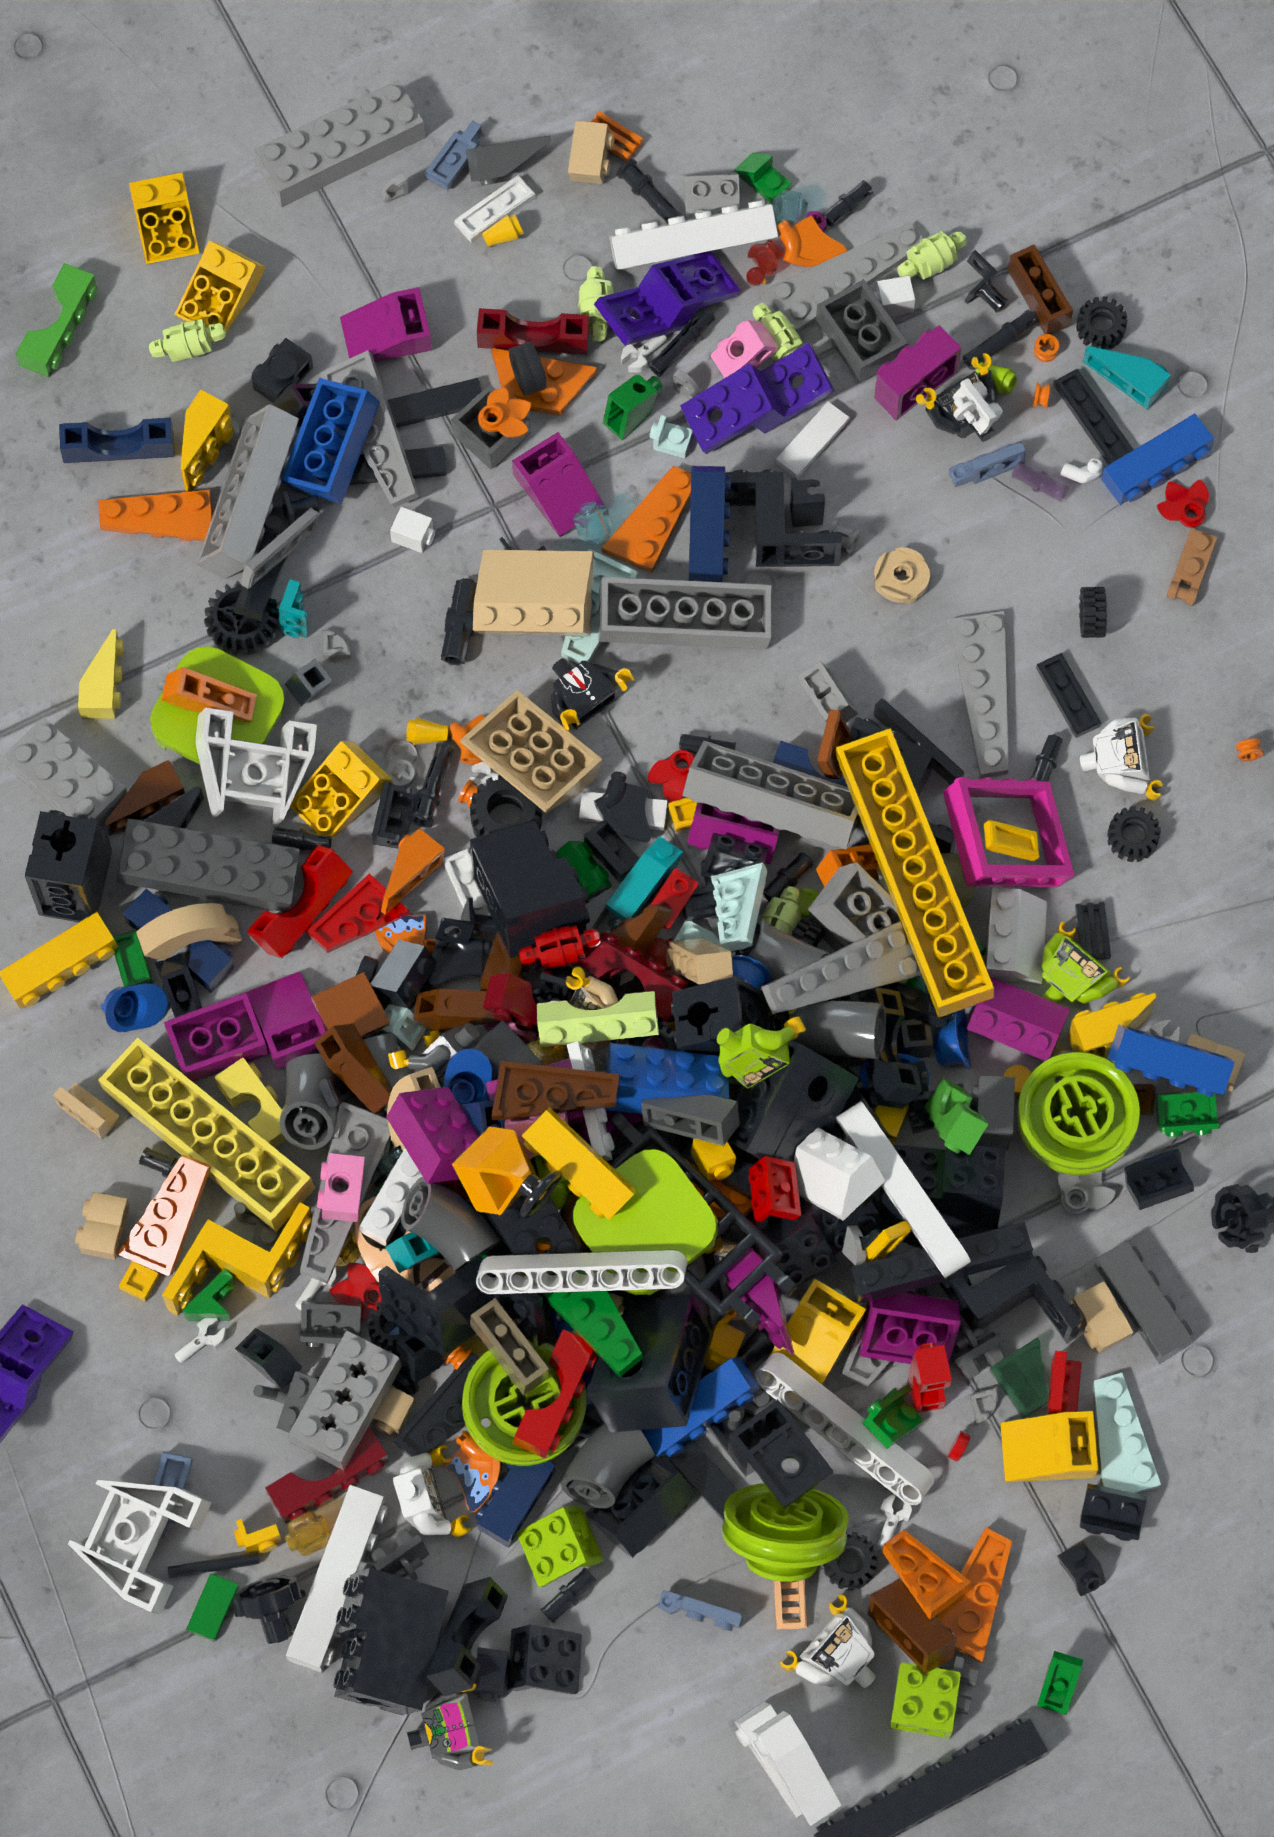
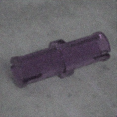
[1012,461,1069,503]

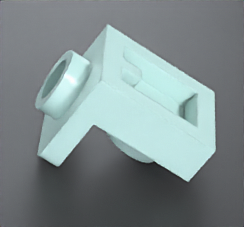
[650,414,693,458]
[379,1004,427,1051]

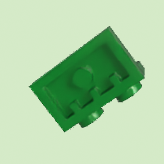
[862,1385,924,1449]

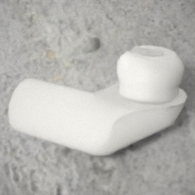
[1061,458,1103,484]

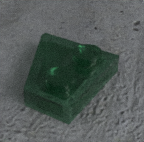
[989,1337,1049,1419]

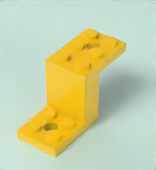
[162,1202,312,1316]

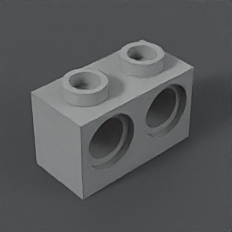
[797,661,858,722]

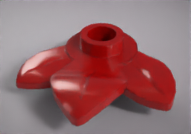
[1156,480,1209,528]
[648,750,695,803]
[330,1263,382,1321]

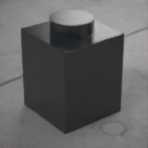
[285,658,333,707]

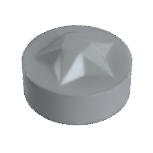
[386,759,415,787]

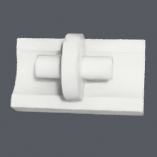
[952,379,1003,435]

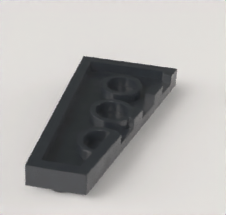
[393,1352,509,1457]

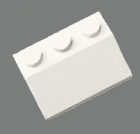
[985,887,1047,985]
[794,1128,885,1220]

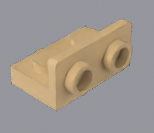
[53,1083,119,1139]

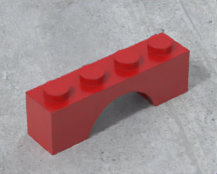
[247,845,353,959]
[512,1329,598,1459]
[907,1343,952,1413]

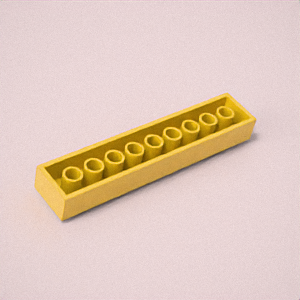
[836,728,994,1018]

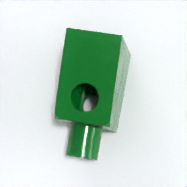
[602,374,663,441]

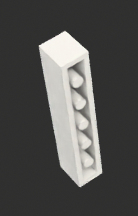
[609,199,778,270]
[286,1485,388,1673]

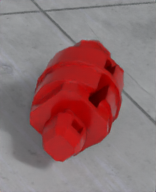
[519,925,601,969]

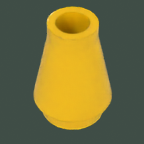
[482,214,524,248]
[406,717,448,745]

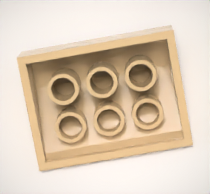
[473,550,594,636]
[460,690,602,813]

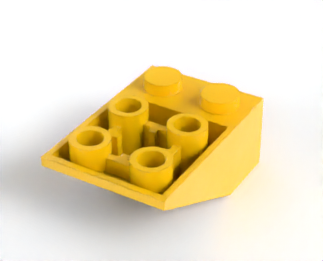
[129,172,200,264]
[174,240,266,333]
[181,390,234,492]
[290,741,393,839]
[1067,993,1157,1059]
[770,1279,866,1385]
[1000,1411,1098,1483]

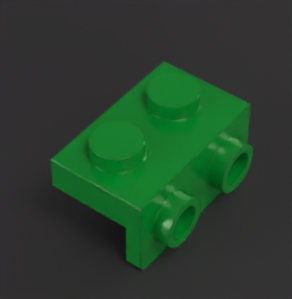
[555,841,612,900]
[1156,1091,1220,1137]

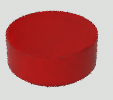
[947,1430,971,1462]

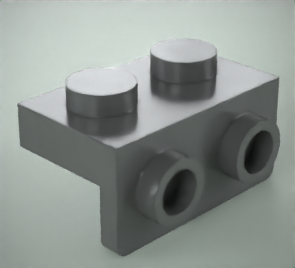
[299,1301,362,1347]

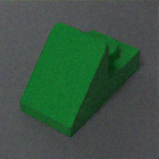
[734,152,792,205]
[182,1269,235,1321]
[1037,1651,1083,1715]

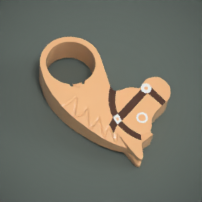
[355,1196,462,1293]

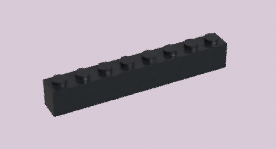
[813,1718,1048,1837]

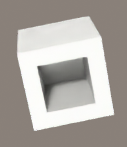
[873,276,915,317]
[390,507,436,553]

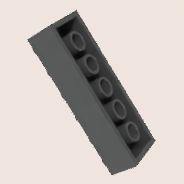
[116,819,300,912]

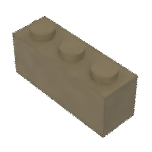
[470,1298,549,1395]

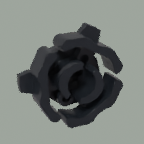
[1211,1184,1274,1253]
[233,1575,306,1644]

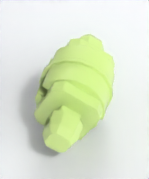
[897,231,967,280]
[578,266,614,342]
[752,303,804,362]
[149,319,226,362]
[761,886,801,935]

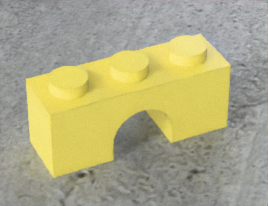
[214,1058,286,1148]

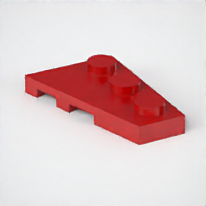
[307,873,410,953]

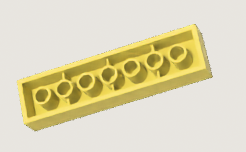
[98,1037,315,1232]

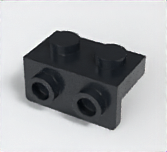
[1124,1149,1194,1210]

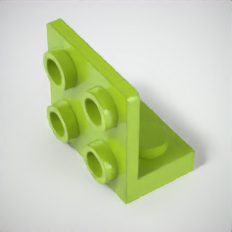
[517,1506,604,1587]
[889,1662,961,1739]

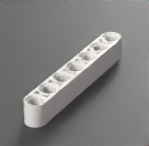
[836,1101,971,1278]
[476,1250,687,1294]
[755,1353,934,1505]

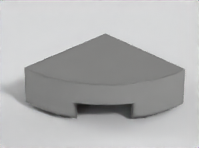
[381,172,409,203]
[673,368,701,399]
[322,629,351,659]
[842,1225,867,1266]
[968,1387,998,1425]

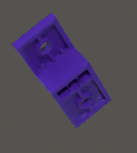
[594,251,741,346]
[680,343,835,454]
[0,1304,73,1443]

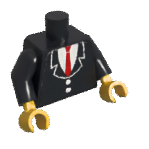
[551,658,635,731]

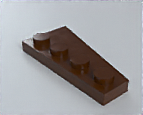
[492,1061,620,1121]

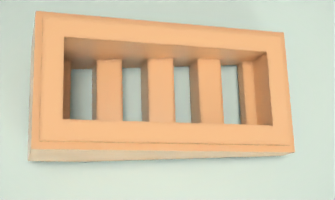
[773,1579,807,1630]

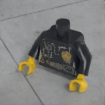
[916,353,997,442]

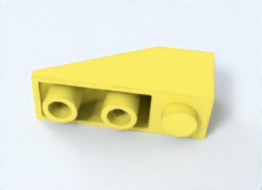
[78,629,124,719]

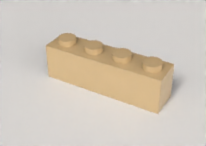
[666,938,733,984]

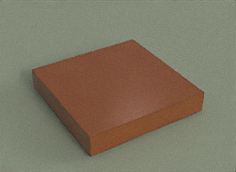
[817,709,851,779]
[311,972,390,1038]

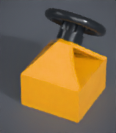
[452,1127,562,1219]

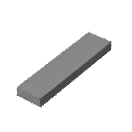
[240,508,319,589]

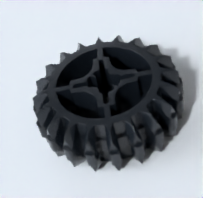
[204,580,280,656]

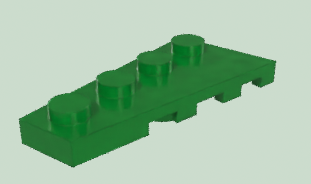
[541,1270,643,1377]

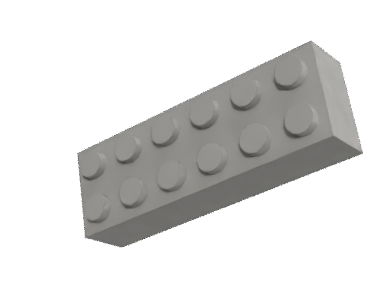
[254,80,425,207]
[196,404,299,579]
[598,577,771,649]
[682,741,860,849]

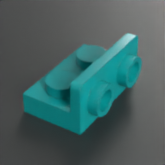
[279,579,309,638]

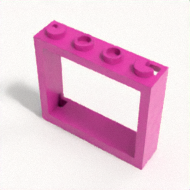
[942,777,1075,887]

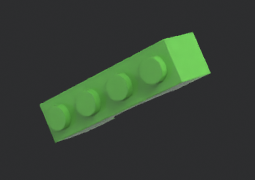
[16,263,98,377]
[924,1077,988,1155]

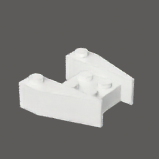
[195,707,317,826]
[68,1480,212,1614]
[734,1702,842,1826]

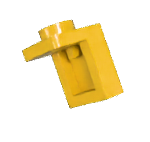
[233,1518,282,1554]

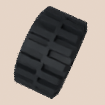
[470,775,542,837]

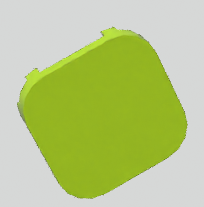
[150,646,284,765]
[573,1149,719,1295]

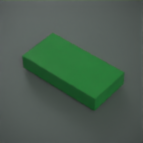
[113,929,154,987]
[186,1573,239,1642]

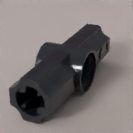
[441,578,477,666]

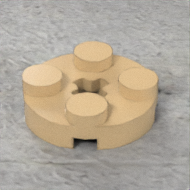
[874,547,930,604]

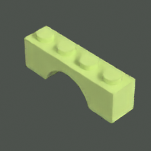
[537,991,659,1047]

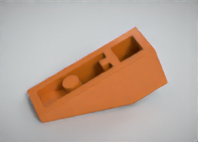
[161,667,257,722]
[381,828,445,915]
[816,844,880,887]

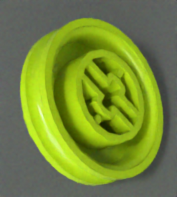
[1017,1052,1140,1175]
[462,1340,586,1466]
[722,1483,849,1582]

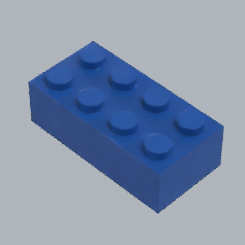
[281,378,380,504]
[605,1043,729,1114]

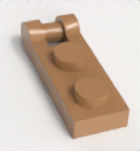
[1166,528,1217,606]

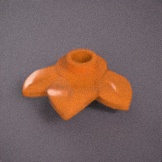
[478,387,531,438]

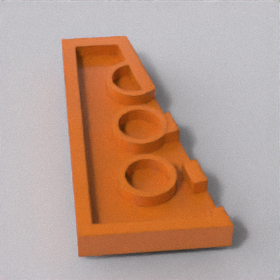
[601,466,691,573]
[98,490,212,542]
[937,1527,1012,1663]

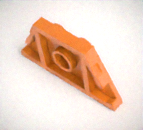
[492,348,596,416]

